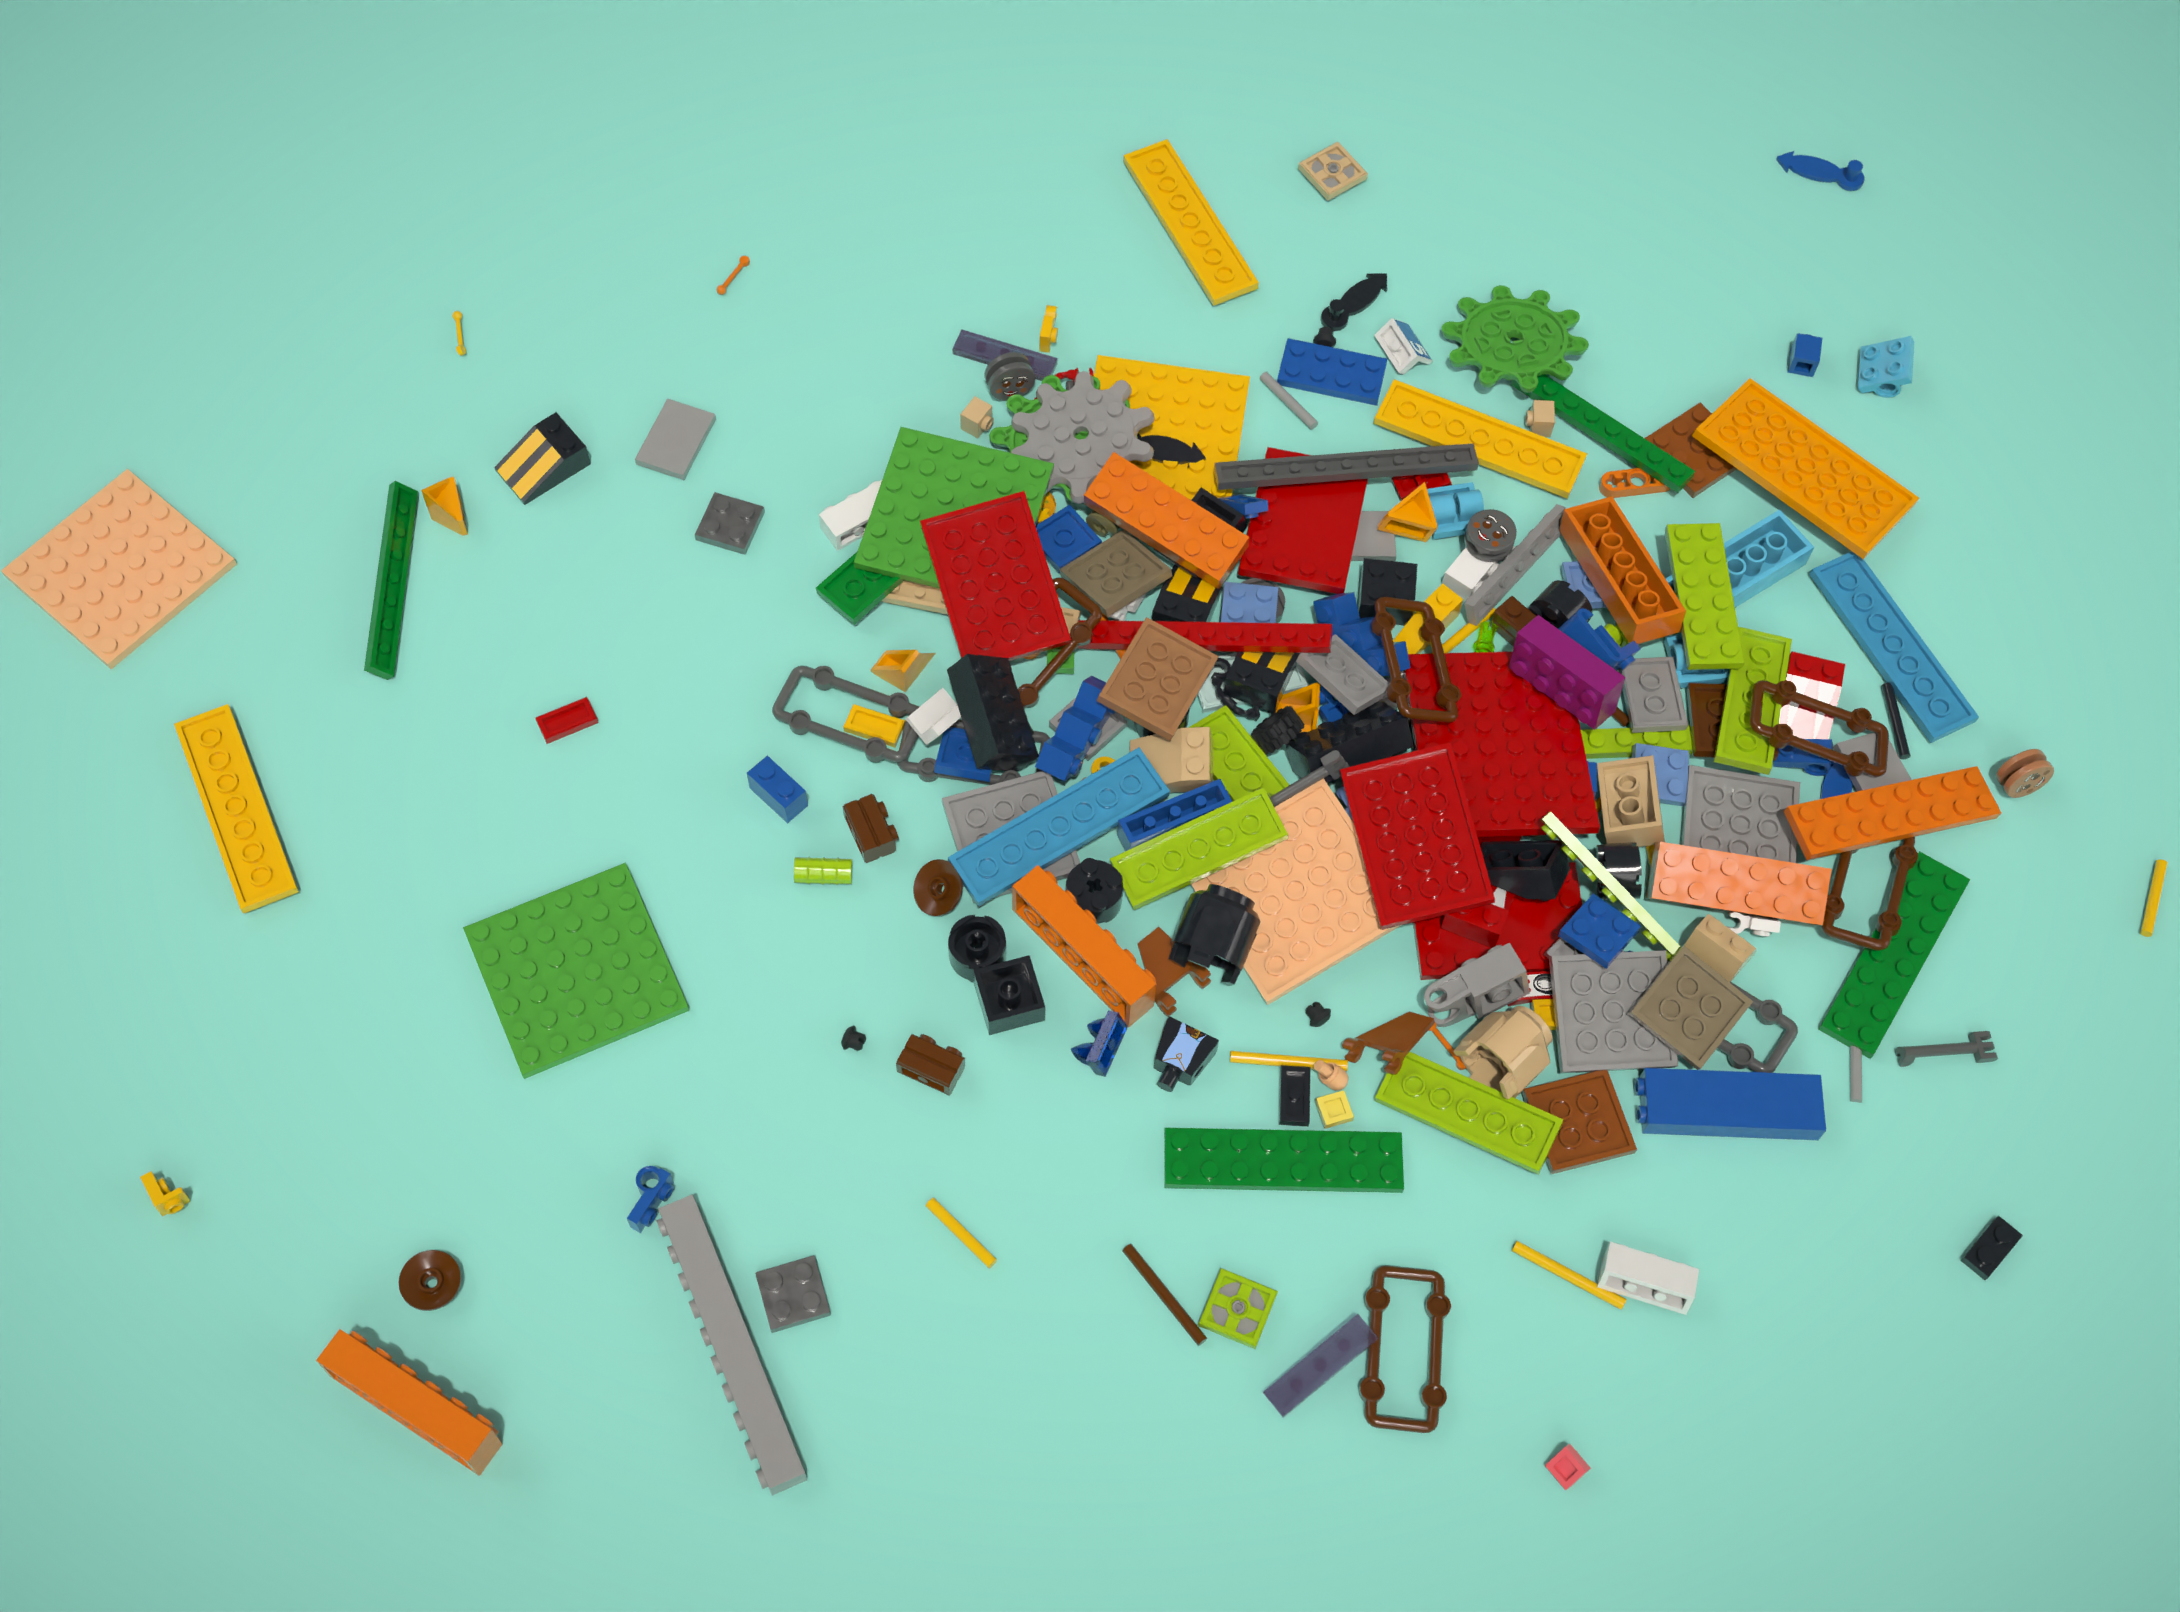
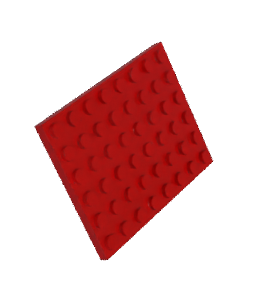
[1403,651,1600,837]

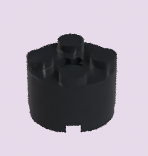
[1528,580,1592,629]
[1595,842,1642,900]
[1066,858,1123,923]
[948,915,1006,983]

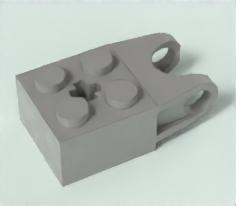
[1424,943,1530,1027]

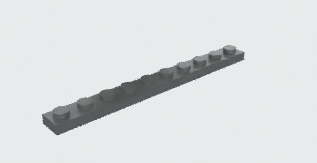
[1214,443,1479,490]

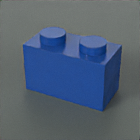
[747,755,808,824]

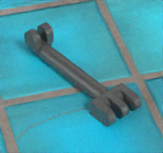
[1257,750,1350,807]
[1895,1031,1998,1067]

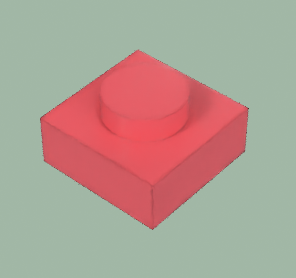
[1545,1444,1591,1490]

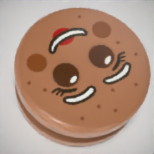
[1996,749,2054,798]

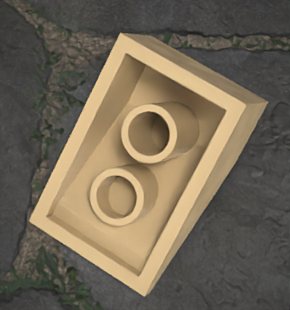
[1130,727,1213,793]
[1597,755,1665,847]

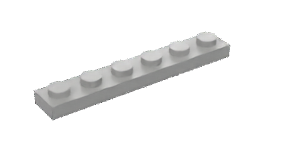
[1465,504,1566,626]

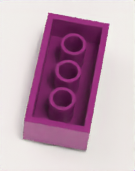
[1509,615,1626,730]

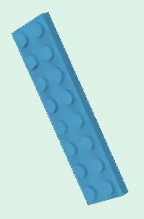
[1809,551,1979,743]
[948,747,1170,907]

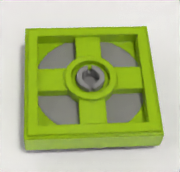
[1198,1268,1278,1349]

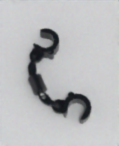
[1211,658,1276,721]

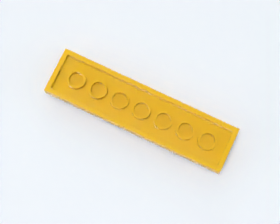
[1123,139,1259,306]
[1373,379,1587,499]
[174,704,299,914]

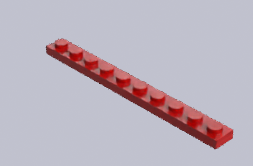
[1076,620,1333,653]

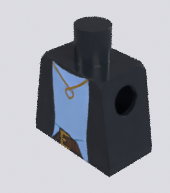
[1154,1016,1219,1092]

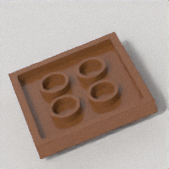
[1645,402,1737,498]
[1522,1070,1637,1175]

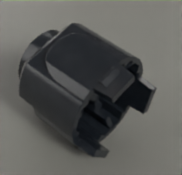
[1169,884,1261,985]

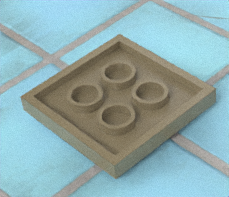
[1059,529,1172,617]
[1628,946,1753,1070]

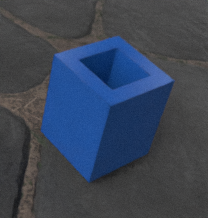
[1787,333,1822,377]

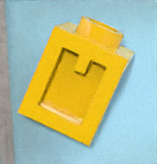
[140,1171,190,1216]

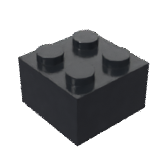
[1358,558,1418,626]
[973,955,1046,1035]

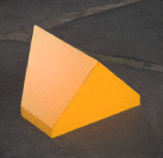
[421,477,468,536]
[1377,482,1437,542]
[871,650,936,692]
[1276,682,1320,732]

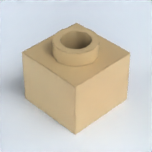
[960,396,994,438]
[1525,400,1555,437]

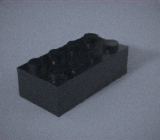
[947,654,1039,772]
[1285,701,1414,783]

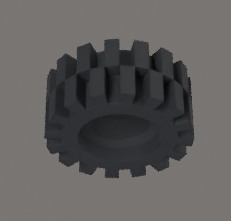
[1251,706,1305,754]

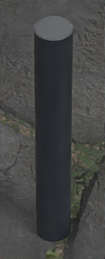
[1881,682,1911,759]

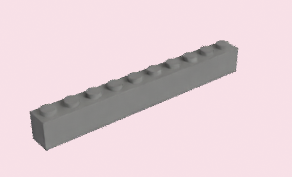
[656,1194,807,1496]

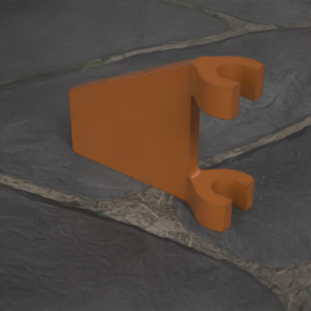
[1137,927,1211,1017]
[1342,1011,1435,1075]

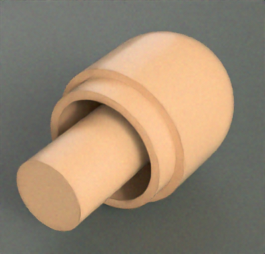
[1314,1060,1349,1091]

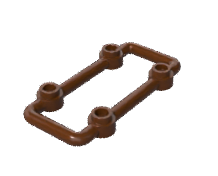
[1018,577,1102,708]
[1371,597,1461,723]
[1750,680,1889,777]
[1822,837,1918,951]
[1359,1265,1451,1433]

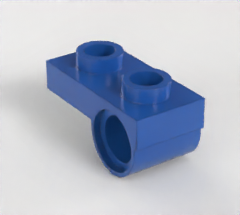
[1773,739,1833,776]
[627,1166,674,1233]

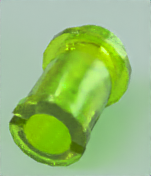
[1473,621,1497,652]

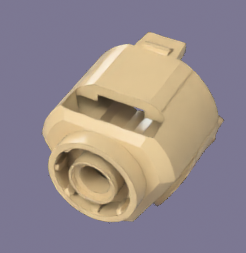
[1453,1006,1552,1099]

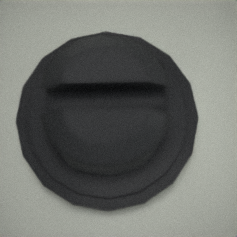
[1313,327,1336,347]
[1306,1002,1331,1027]
[841,1025,866,1051]

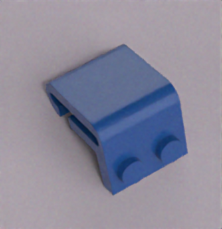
[1558,608,1641,671]

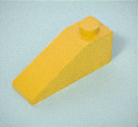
[1393,583,1463,654]

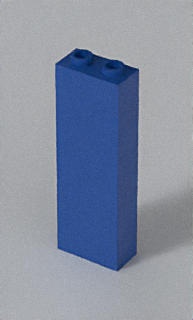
[1635,1068,1826,1140]

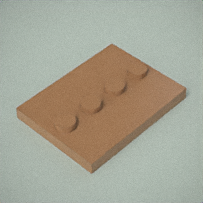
[1097,617,1219,741]

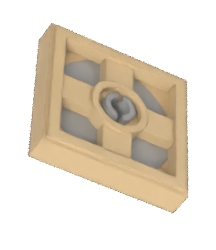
[1298,142,1368,201]

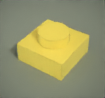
[1315,1090,1354,1129]

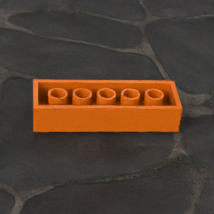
[1084,452,1249,589]
[1559,496,1686,644]
[1646,842,1832,925]
[1012,865,1157,1027]
[316,1329,502,1476]

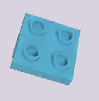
[1858,336,1914,398]
[1427,482,1484,539]
[1664,635,1729,688]

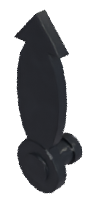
[1320,273,1387,331]
[1137,433,1206,469]

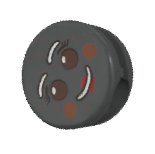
[984,352,1036,401]
[1464,509,1517,562]

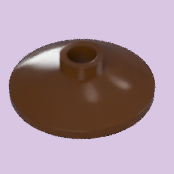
[913,859,963,916]
[399,1250,461,1311]

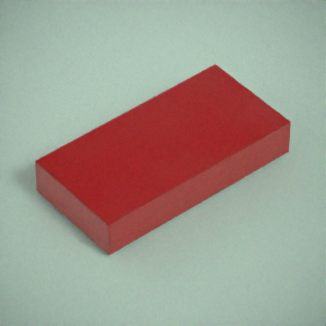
[535,697,598,744]

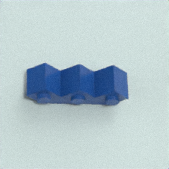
[1313,592,1411,676]
[1035,676,1115,781]

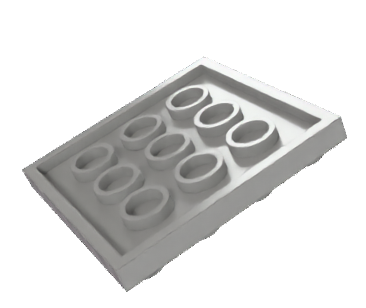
[1681,765,1800,863]
[942,771,1080,903]
[1549,950,1678,1073]

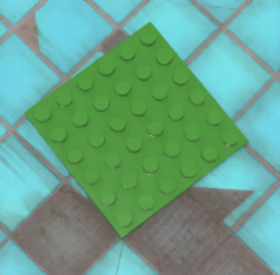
[854,427,1054,589]
[463,862,689,1079]

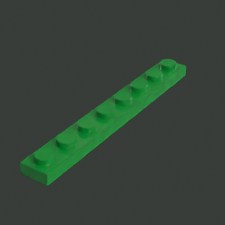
[1511,374,1695,493]
[364,481,418,680]

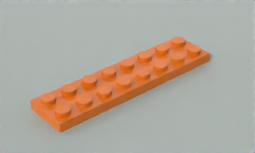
[1783,766,2001,860]

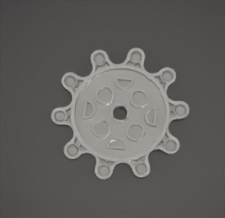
[1011,371,1155,504]

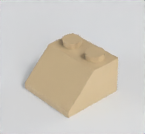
[1684,914,1757,982]

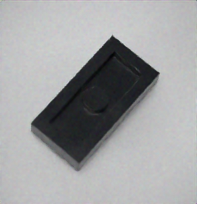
[1279,1065,1311,1126]
[1960,1215,2023,1280]

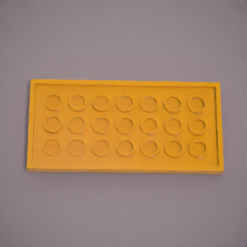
[1692,378,1920,559]

